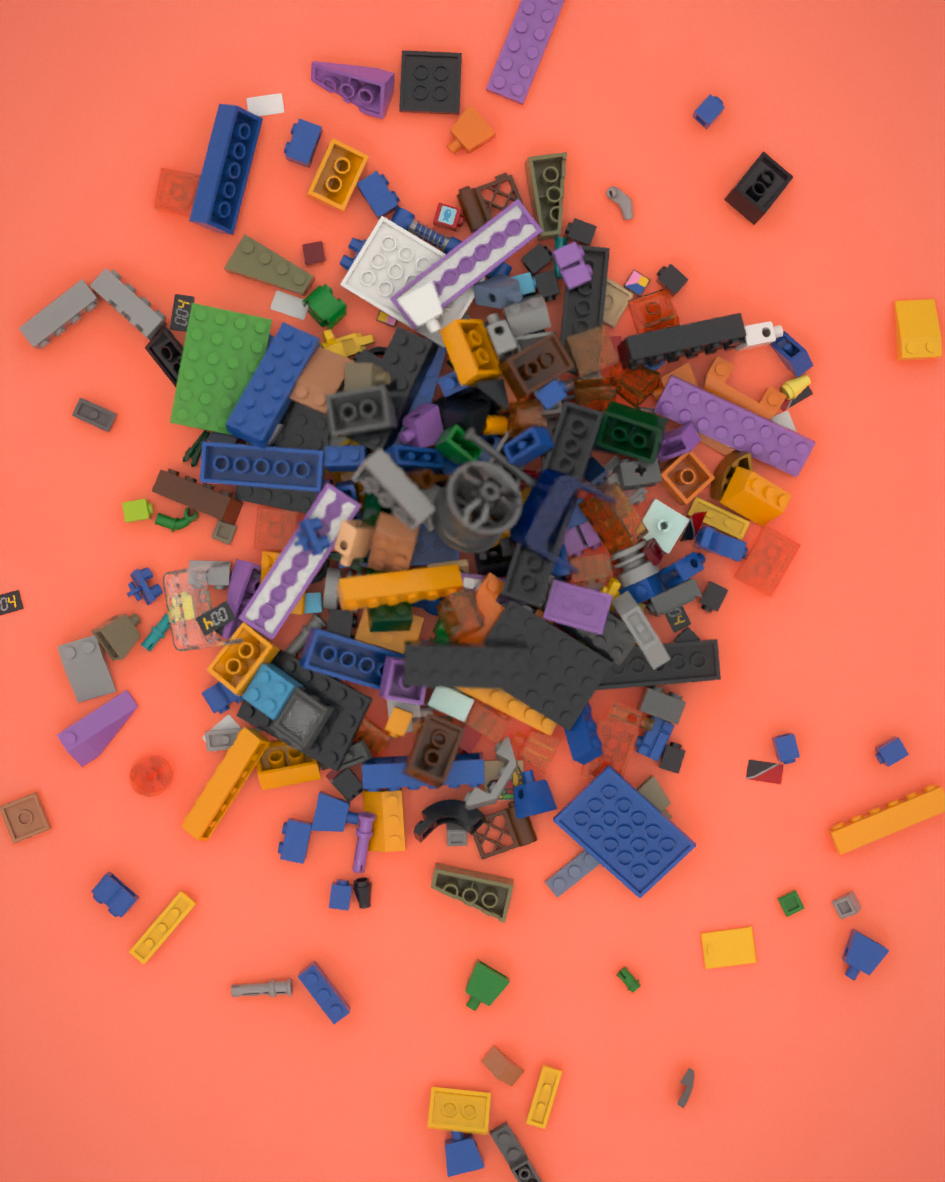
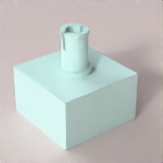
[632,499,689,554]
[428,687,474,722]

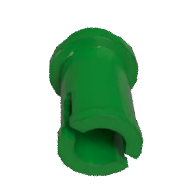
[616,966,641,993]

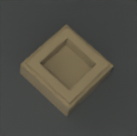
[211,519,238,545]

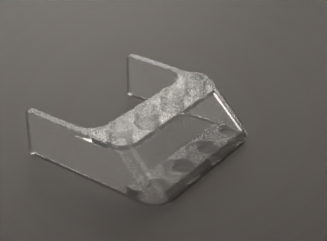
[163,561,243,652]

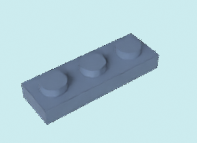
[545,849,600,898]

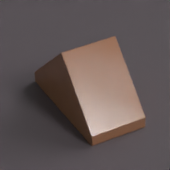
[481,1046,525,1087]

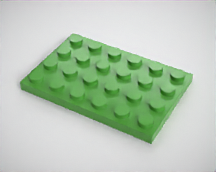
[169,303,272,436]

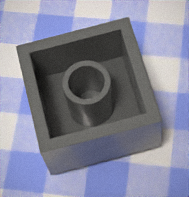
[636,685,686,725]

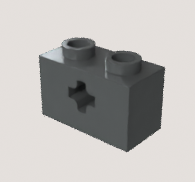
[614,458,662,491]

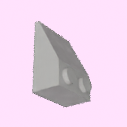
[501,293,551,338]
[57,635,117,703]

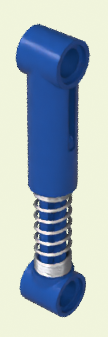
[391,207,512,279]

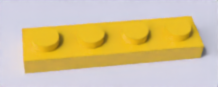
[129,890,197,965]

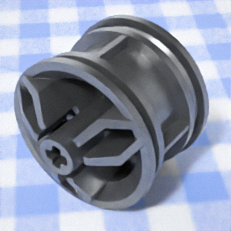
[431,461,522,553]

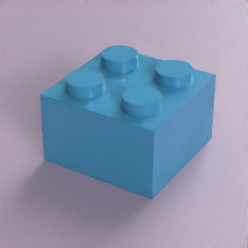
[242,663,303,720]

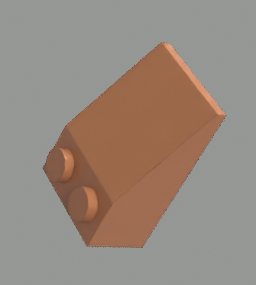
[290,347,356,416]

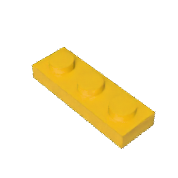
[687,497,750,540]
[526,1064,562,1129]

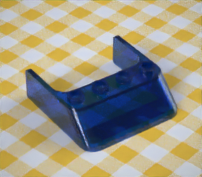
[509,468,617,575]

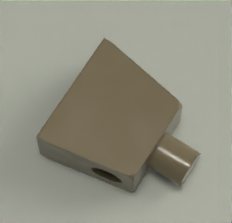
[344,363,391,392]
[91,613,141,661]
[636,774,672,819]

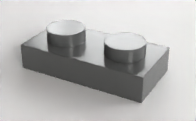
[72,398,118,433]

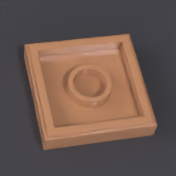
[0,792,52,844]

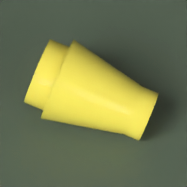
[780,374,811,400]

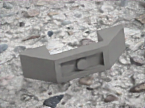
[611,591,671,670]
[464,736,517,810]

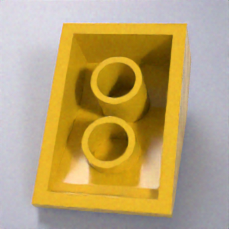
[894,299,942,361]

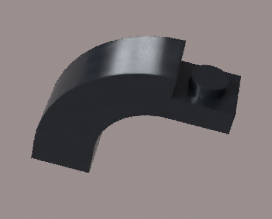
[413,799,485,843]

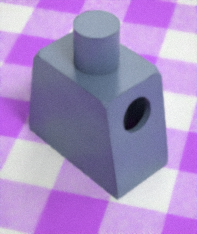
[473,273,522,309]

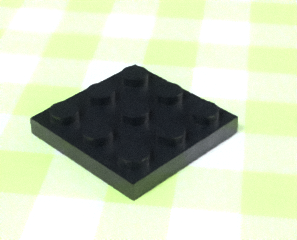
[399,50,462,115]

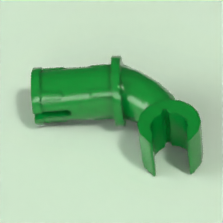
[155,507,199,533]

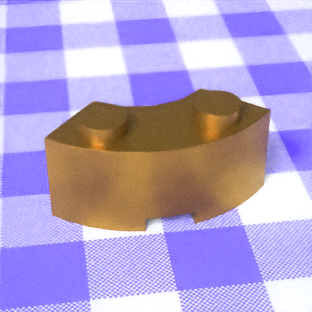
[710,450,754,501]

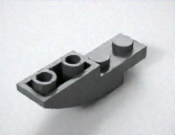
[489,1121,543,1182]

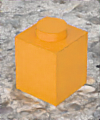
[385,706,413,738]

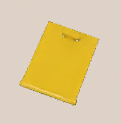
[701,926,757,969]

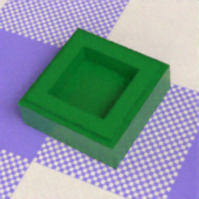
[777,890,805,917]

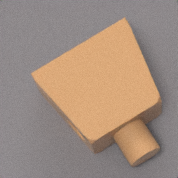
[334,519,376,567]

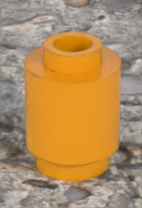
[481,415,509,435]

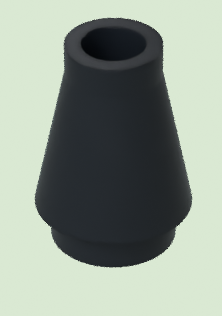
[352,877,372,909]

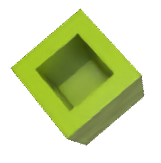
[122,499,154,523]

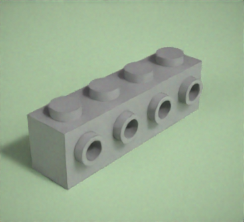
[18,279,100,349]

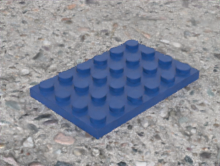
[553,765,696,898]

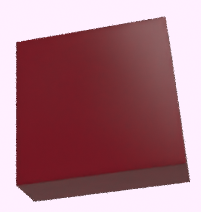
[302,241,326,265]
[643,538,664,566]

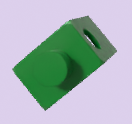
[435,425,483,464]
[465,959,510,1011]

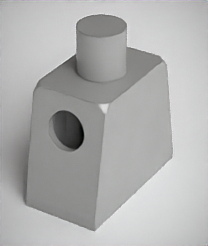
[487,313,518,363]

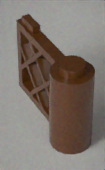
[456,173,524,233]
[404,469,453,491]
[472,801,538,860]

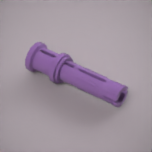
[352,812,376,873]

